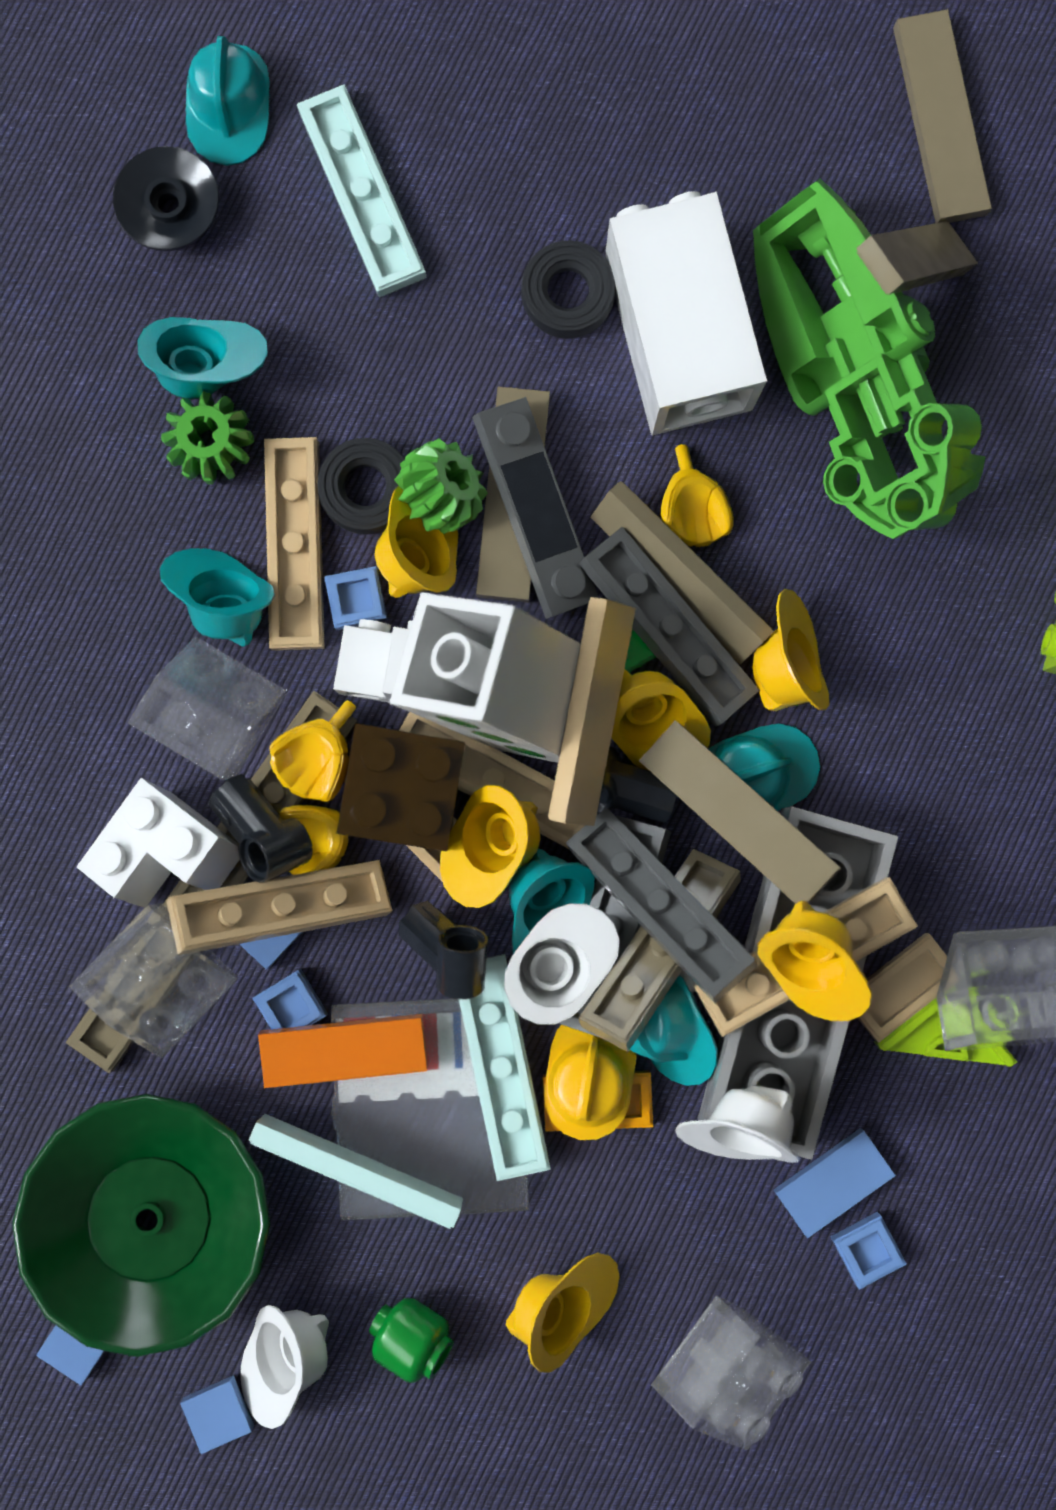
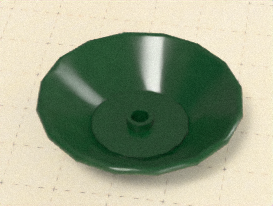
[12,1094,271,1357]

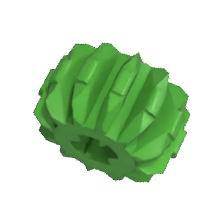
[161,391,254,485]
[394,438,488,534]

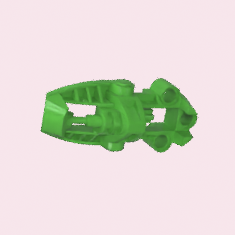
[753,178,985,539]

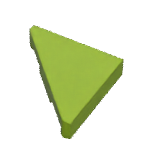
[874,983,1017,1067]

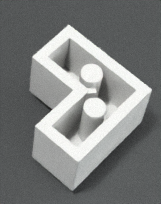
[333,619,413,703]
[77,778,240,908]

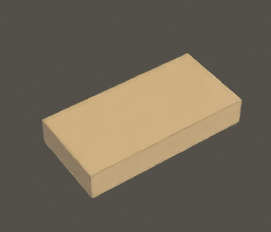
[857,933,963,1043]

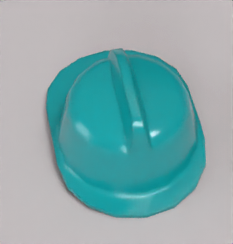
[186,36,270,166]
[137,317,268,400]
[160,548,275,647]
[709,724,820,811]
[509,849,595,954]
[630,975,717,1086]

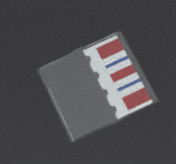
[331,999,529,1221]

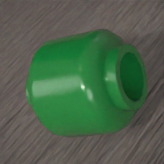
[369,1297,454,1383]

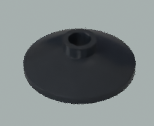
[113,146,219,251]

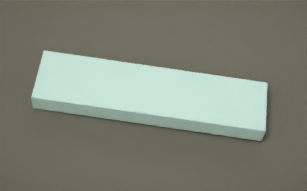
[297,84,427,298]
[459,954,551,1181]
[249,1114,463,1229]

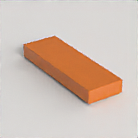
[258,1014,428,1088]

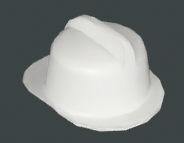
[504,903,619,1024]
[675,1086,800,1163]
[241,1305,329,1429]

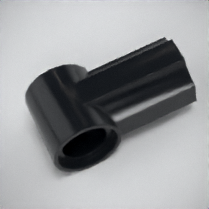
[597,746,677,823]
[208,774,313,883]
[399,901,488,1000]

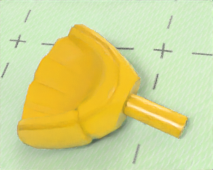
[661,444,734,547]
[269,700,356,802]
[279,805,348,875]

